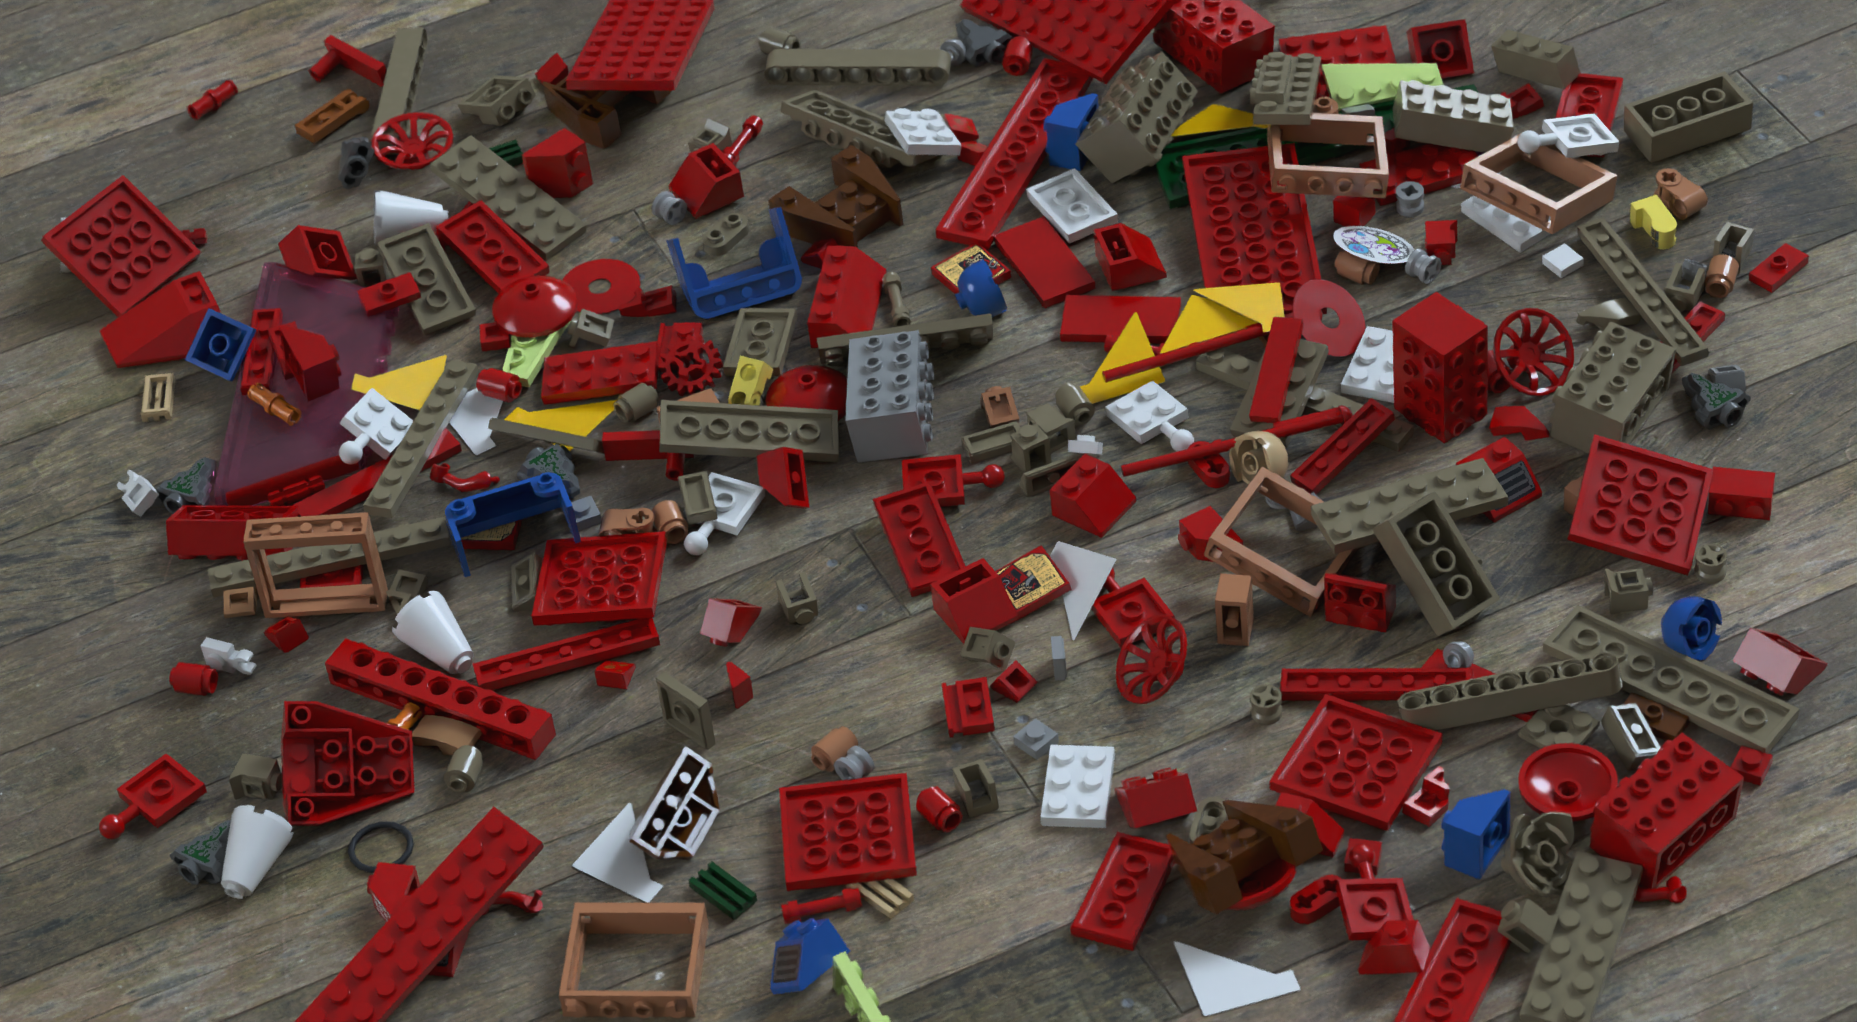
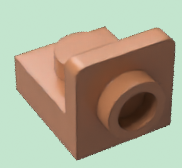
[980,386,1019,429]

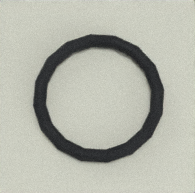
[348,821,414,873]

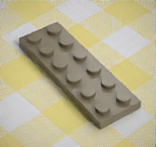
[430,135,587,261]
[817,313,993,366]
[659,400,839,462]
[1311,458,1508,554]
[1520,851,1643,1022]

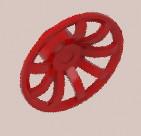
[372,112,454,170]
[1493,308,1574,396]
[1116,614,1187,704]

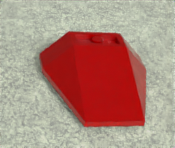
[99,271,221,368]
[281,701,415,826]

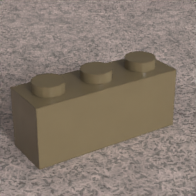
[1491,30,1580,89]

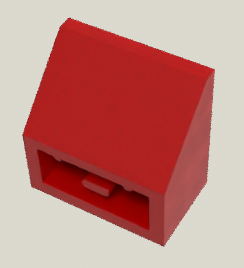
[669,143,744,219]
[1094,223,1167,291]
[930,558,1018,644]
[1324,573,1396,633]
[1114,767,1197,828]

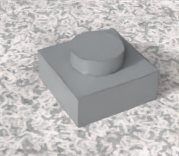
[571,496,602,531]
[1013,718,1059,760]

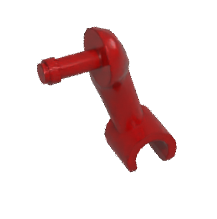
[430,463,500,492]
[1634,876,1687,903]
[483,890,543,915]

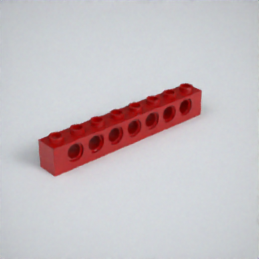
[325,638,556,760]

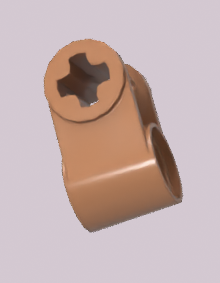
[1654,168,1708,220]
[598,508,658,536]

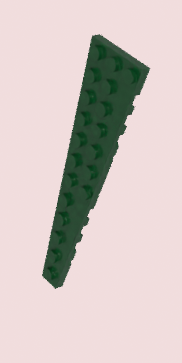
[1154,84,1478,209]

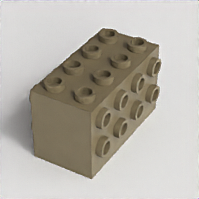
[1075,52,1198,183]
[1549,321,1676,453]

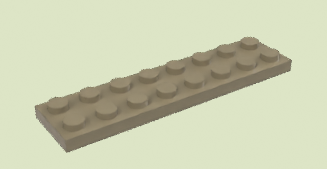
[1543,605,1799,753]

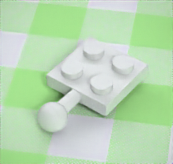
[1518,114,1619,158]
[1105,381,1194,452]
[339,388,413,464]
[683,472,765,556]

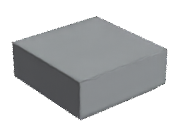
[1051,636,1067,681]

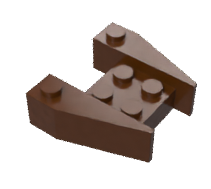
[542,51,672,149]
[768,145,904,248]
[1166,800,1323,915]

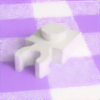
[1068,435,1103,455]
[117,470,159,517]
[201,637,257,675]

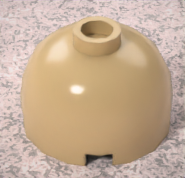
[1229,430,1289,489]

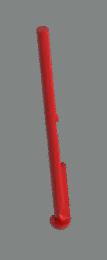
[1102,310,1323,383]
[1121,405,1353,477]

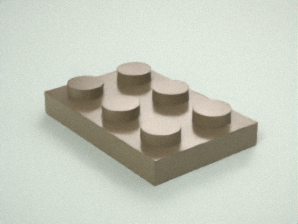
[723,308,798,376]

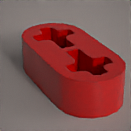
[1188,441,1230,488]
[1290,875,1342,924]

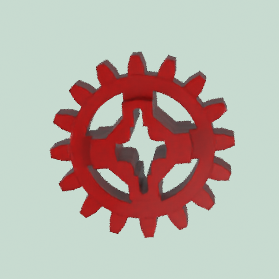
[658,334,723,396]

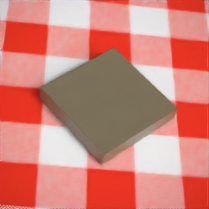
[656,672,716,750]

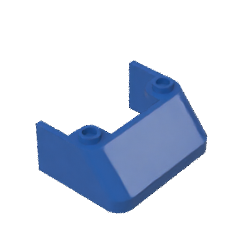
[666,207,802,319]
[445,472,581,577]

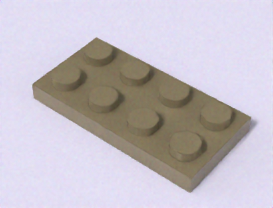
[377,223,476,335]
[1230,339,1329,448]

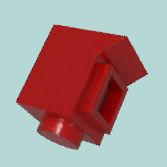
[1425,220,1458,265]

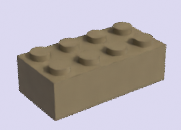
[1624,71,1753,163]
[1393,80,1514,153]
[1372,491,1500,636]

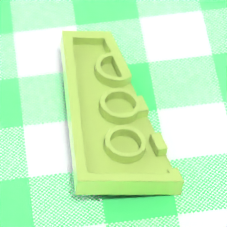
[1321,63,1443,111]
[502,322,570,387]
[832,952,891,1022]

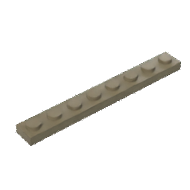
[1577,217,1709,366]
[1195,348,1414,452]
[363,360,478,518]
[208,517,451,598]

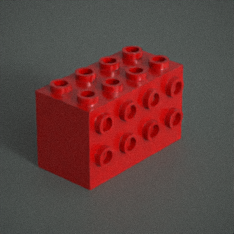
[1153,0,1275,93]
[1392,292,1488,444]
[1589,733,1744,889]

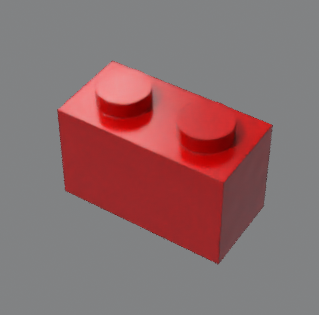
[1708,466,1775,520]

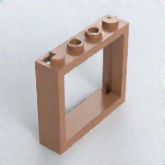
[1267,113,1389,198]
[1460,134,1618,234]
[1203,467,1360,617]
[243,512,388,618]
[559,903,709,1018]

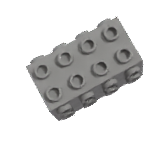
[845,330,934,463]

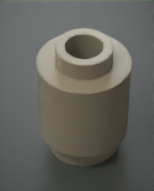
[759,27,800,54]
[613,383,659,423]
[1055,383,1095,426]
[444,745,483,792]

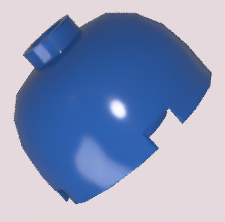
[955,259,1007,317]
[1661,596,1722,661]

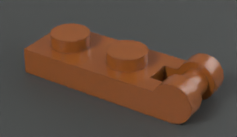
[295,89,370,144]

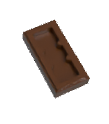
[1623,693,1690,741]

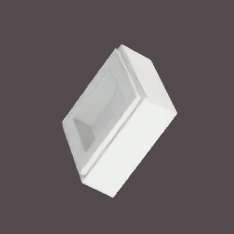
[1542,244,1584,278]

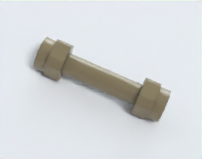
[882,272,911,327]

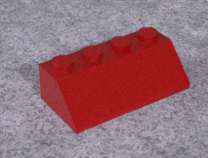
[807,245,887,348]
[166,505,299,560]

